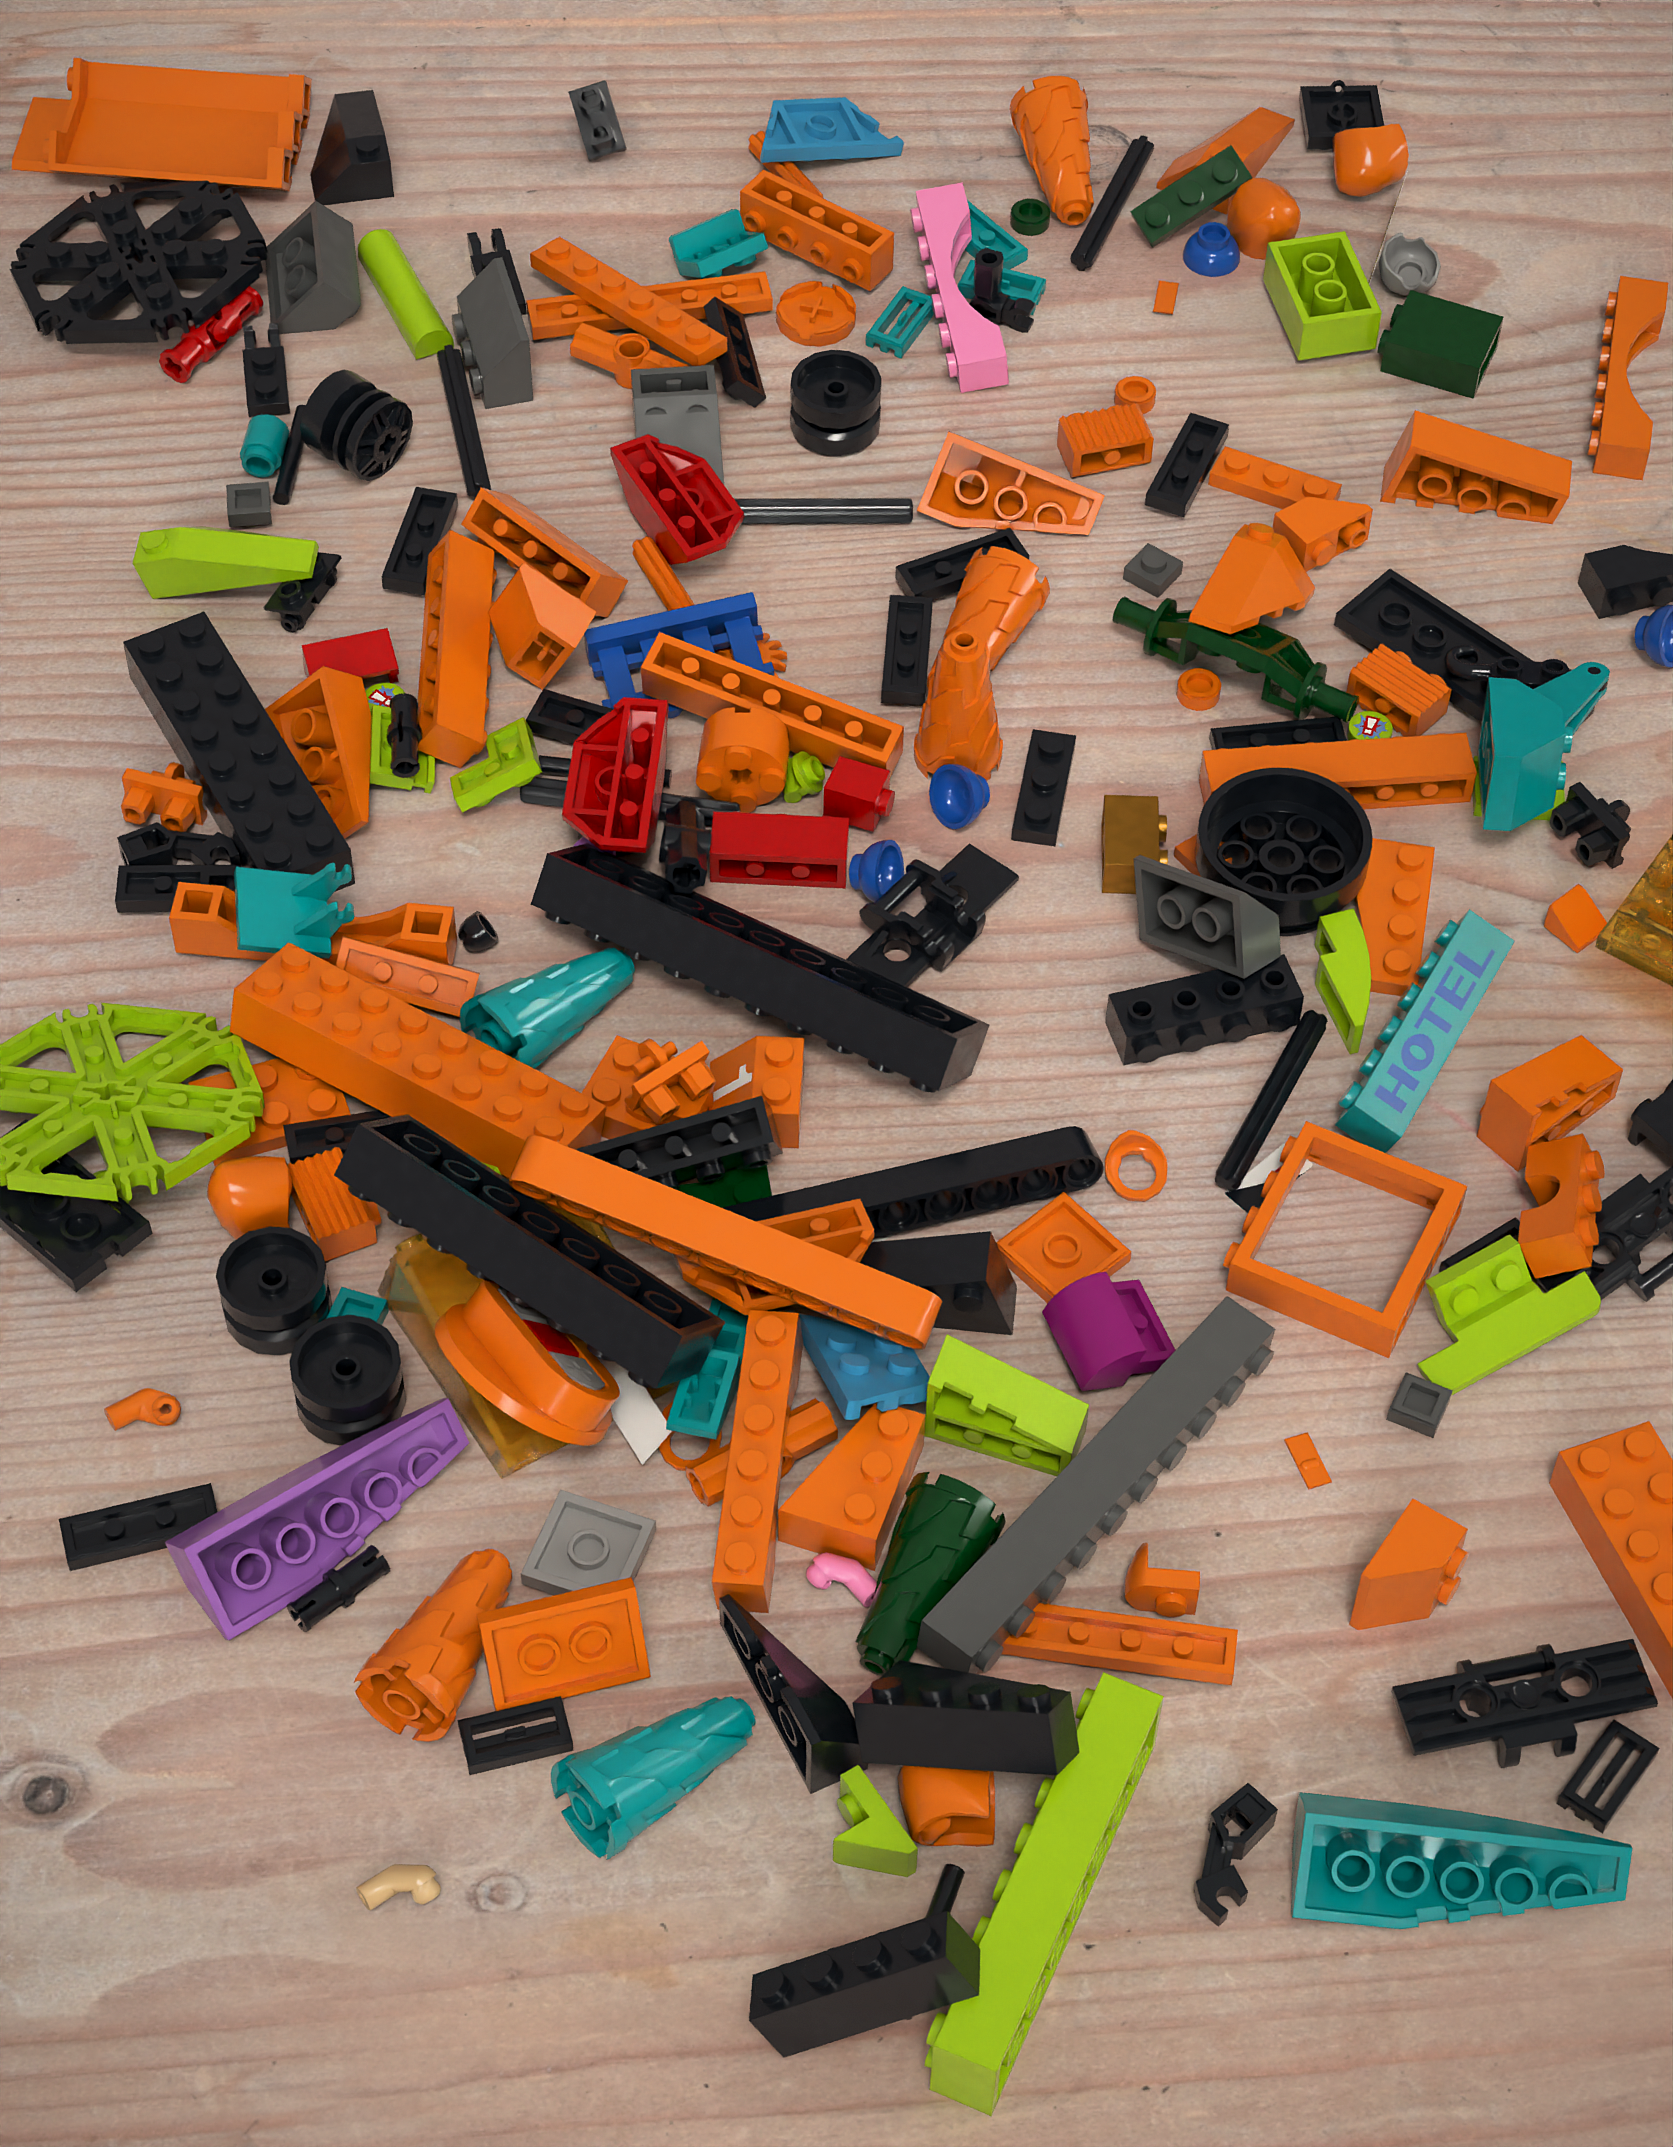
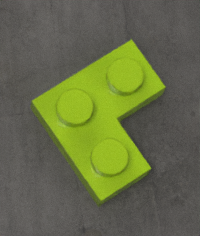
[450,717,542,812]

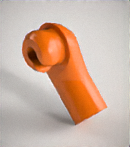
[104,1388,181,1431]

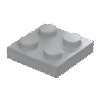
[521,1490,656,1595]

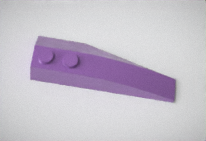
[165,1398,469,1640]

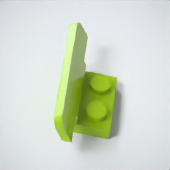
[1417,1234,1601,1395]

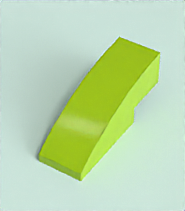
[1314,908,1371,1054]

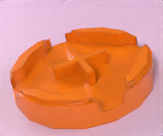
[776,281,856,347]

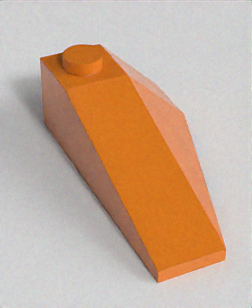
[1157,107,1295,215]
[917,431,1105,535]
[1188,523,1315,634]
[265,666,371,839]

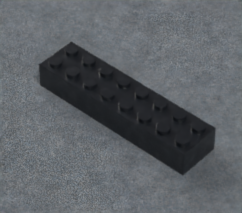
[123,612,355,892]
[334,1114,725,1389]

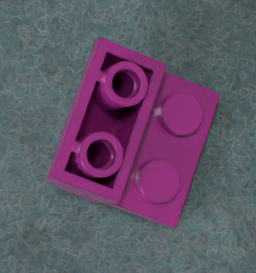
[1042,1271,1176,1391]

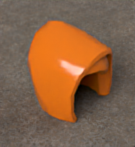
[1333,124,1409,197]
[1227,178,1301,260]
[207,1156,292,1239]
[897,1765,995,1847]

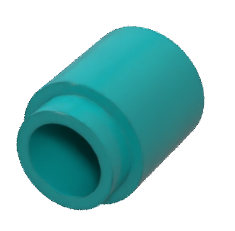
[240,414,289,478]

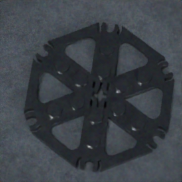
[10,181,268,344]

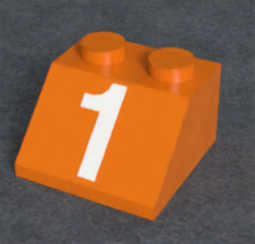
[710,1036,804,1148]

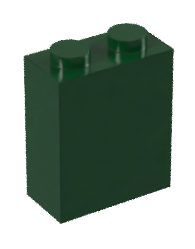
[1377,290,1504,399]

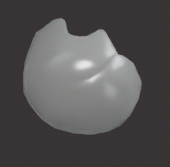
[1379,233,1441,295]

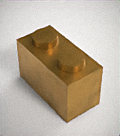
[1101,795,1168,894]

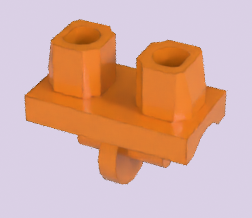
[121,762,208,832]
[624,1038,716,1124]

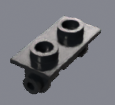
[263,552,342,632]

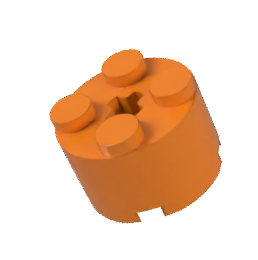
[696,707,790,813]

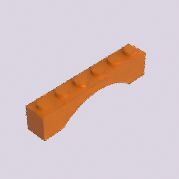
[1587,276,1669,480]
[169,882,457,966]
[712,1310,803,1613]

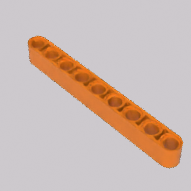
[508,1135,942,1350]

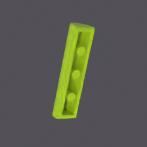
[358,229,454,360]

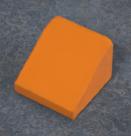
[1544,884,1609,953]

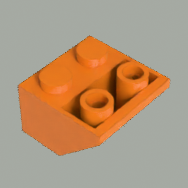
[488,563,597,690]

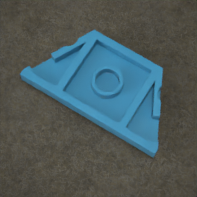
[760,97,904,163]
[799,1314,930,1420]

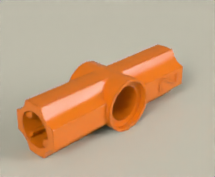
[570,323,691,389]
[686,1398,838,1506]

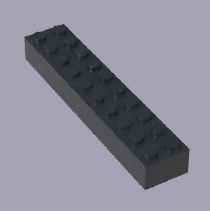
[531,843,990,1093]

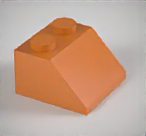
[1349,1498,1469,1630]

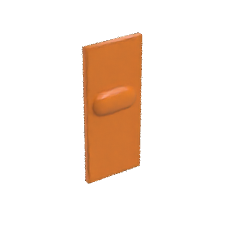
[1153,281,1179,314]
[1284,1432,1332,1490]

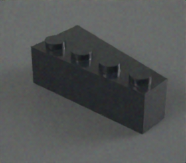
[853,1660,1080,1775]

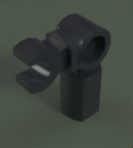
[969,248,1035,333]

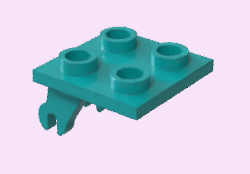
[234,863,354,958]

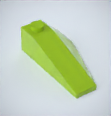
[132,526,319,599]

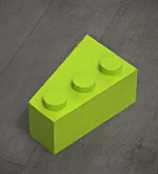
[924,1334,1089,1476]

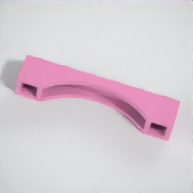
[910,182,1009,393]

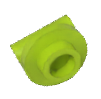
[783,751,825,803]

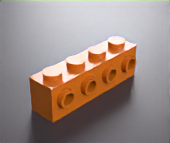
[740,169,894,291]
[461,488,628,618]

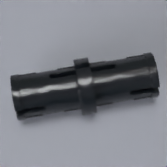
[387,693,422,778]
[287,1545,390,1632]

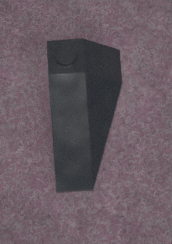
[310,90,394,205]
[719,1594,868,1794]

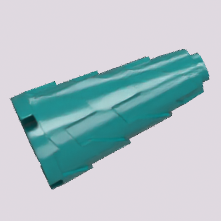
[460,948,635,1069]
[551,1696,756,1860]

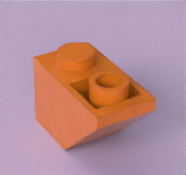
[1273,496,1373,572]

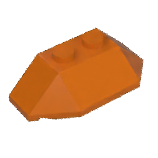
[673,1199,874,1315]

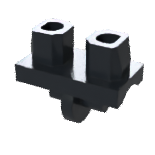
[568,80,627,161]
[1549,782,1631,869]

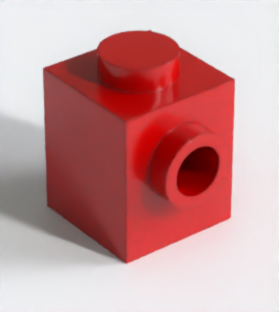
[823,756,895,832]

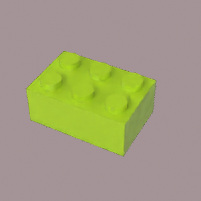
[1263,231,1382,361]

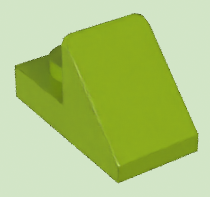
[833,1765,918,1877]

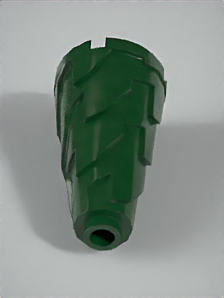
[856,1472,1006,1676]

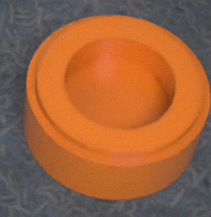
[1114,376,1156,414]
[1176,668,1221,711]

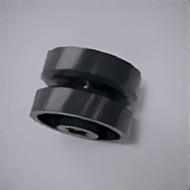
[790,350,882,456]
[216,1226,332,1355]
[289,1315,406,1445]

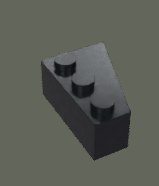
[860,1231,1017,1335]

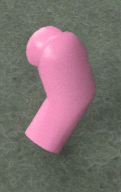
[806,1552,877,1607]

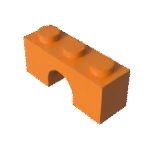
[1518,1133,1605,1279]

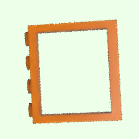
[1223,1121,1468,1358]

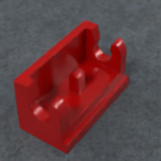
[302,628,399,683]

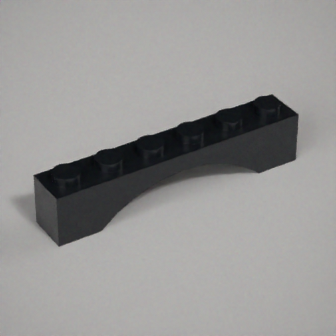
[1578,545,1673,619]

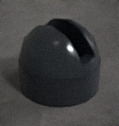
[458,911,499,952]

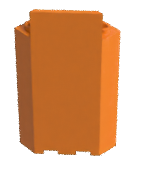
[12,58,312,191]

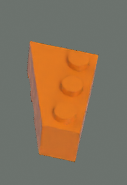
[1477,1035,1623,1172]

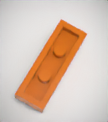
[1208,446,1342,509]
[335,936,480,1017]

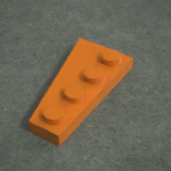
[1355,838,1435,996]

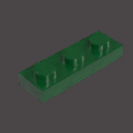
[1130,145,1253,248]

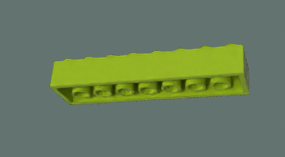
[924,1672,1164,2116]

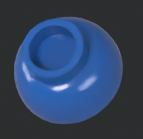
[1183,222,1240,277]
[1635,605,1673,668]
[929,764,990,829]
[849,840,904,903]

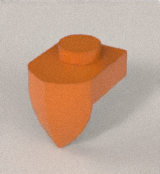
[1125,1543,1200,1617]

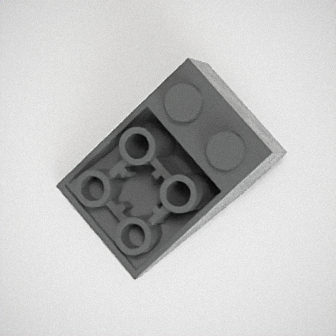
[631,365,724,484]

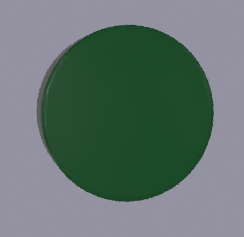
[1010,199,1050,236]

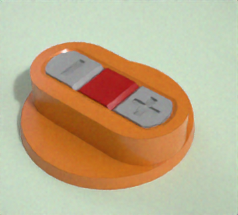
[435,1280,620,1446]

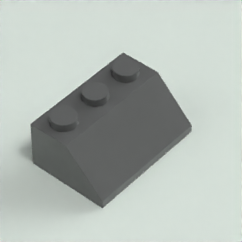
[265,201,361,334]
[452,257,533,409]
[1134,855,1281,979]

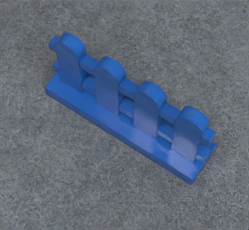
[584,592,774,718]

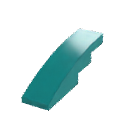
[666,1297,748,1439]

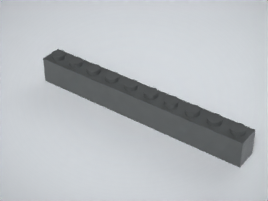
[917,1296,1275,1674]

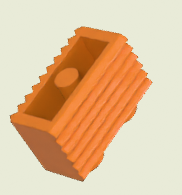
[1057,402,1154,478]
[1346,643,1452,737]
[288,1147,382,1262]

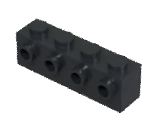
[1105,954,1304,1066]
[576,1096,783,1190]
[749,1911,980,2058]

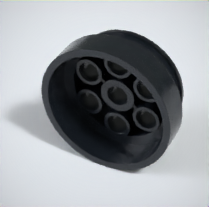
[1195,768,1373,936]

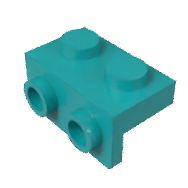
[669,209,769,279]

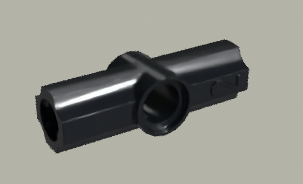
[659,800,711,894]

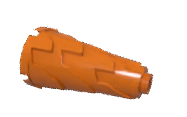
[1010,76,1094,226]
[927,546,1050,690]
[914,630,1003,781]
[354,1549,512,1742]

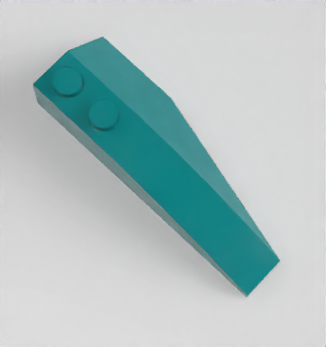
[1291,1792,1633,1929]

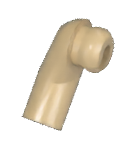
[356,1864,441,1911]

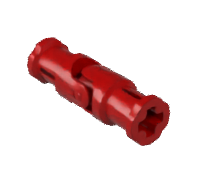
[159,286,264,383]

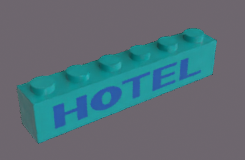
[1335,909,1515,1153]

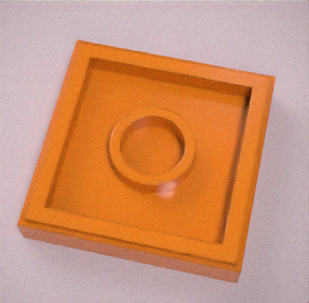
[996,1192,1131,1304]

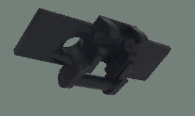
[846,843,1019,987]
[1529,1166,1673,1302]
[1391,1639,1658,1768]

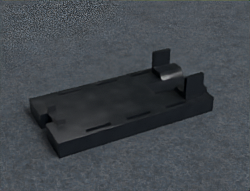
[0,1119,153,1292]

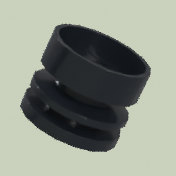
[300,369,413,481]

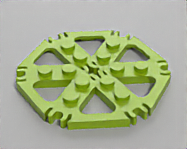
[0,1003,265,1202]

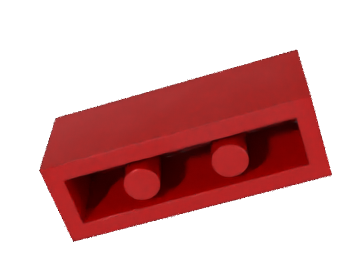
[710,811,849,889]

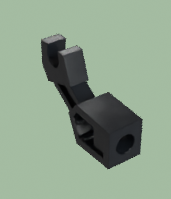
[117,822,241,866]
[1194,1783,1278,1927]

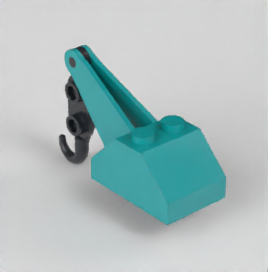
[1444,646,1610,831]

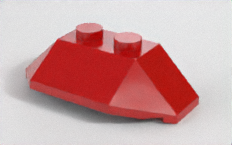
[610,434,744,565]
[562,697,668,853]

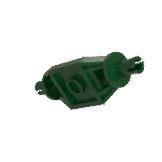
[1112,596,1359,723]

